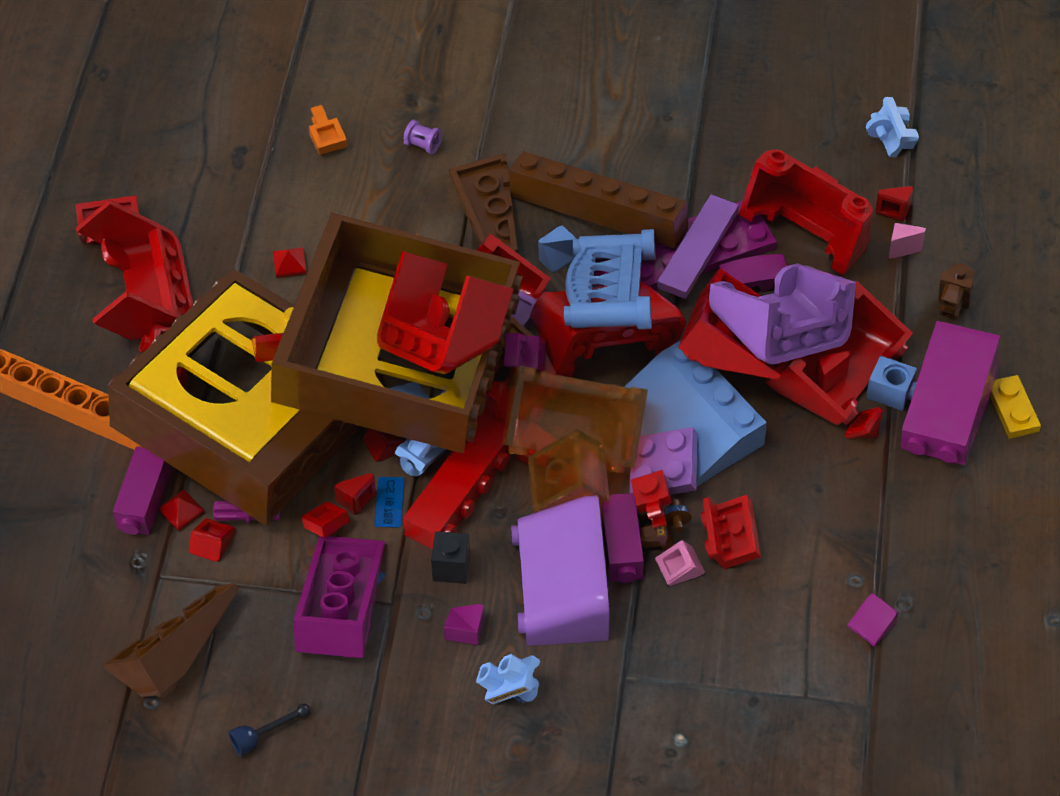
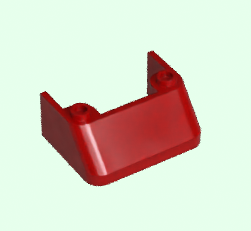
[76,200,193,341]
[377,251,514,374]

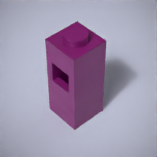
[112,447,172,535]
[601,493,644,583]

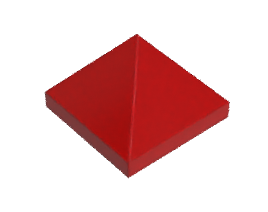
[273,247,307,278]
[844,407,883,439]
[158,489,204,531]

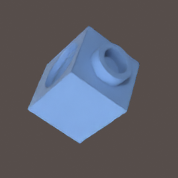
[866,356,917,411]

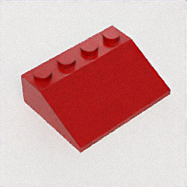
[678,268,785,380]

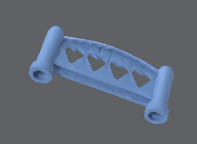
[564,229,656,329]

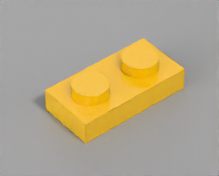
[990,375,1041,439]

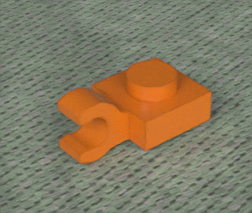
[309,105,347,156]

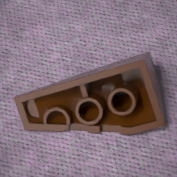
[104,583,239,698]

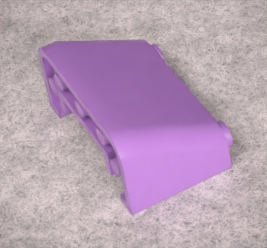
[709,263,856,364]
[511,495,609,646]

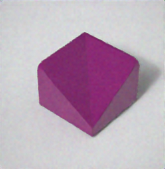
[444,604,485,645]

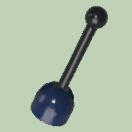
[228,703,311,757]

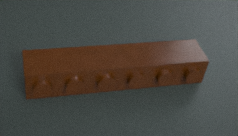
[508,151,688,248]

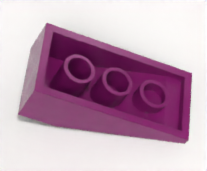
[294,536,385,658]

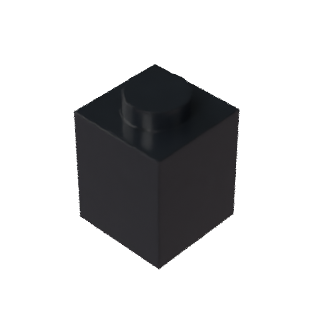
[431,531,470,584]

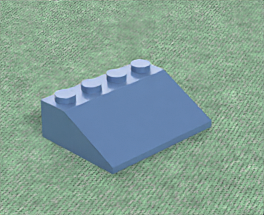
[608,340,767,493]

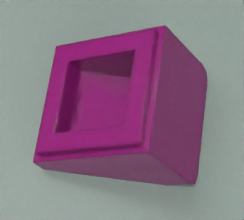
[848,593,898,647]

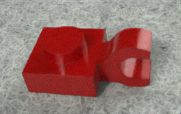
[631,470,672,529]

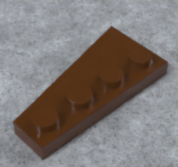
[449,153,518,253]

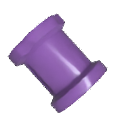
[403,120,442,154]

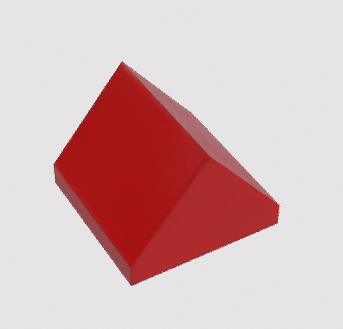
[251,333,283,362]

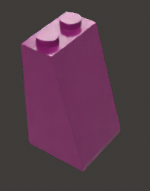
[901,321,1000,465]

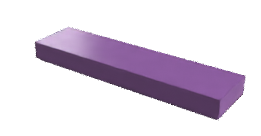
[657,195,739,299]

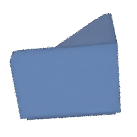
[538,225,576,273]

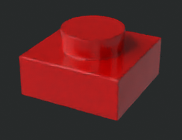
[301,501,350,538]

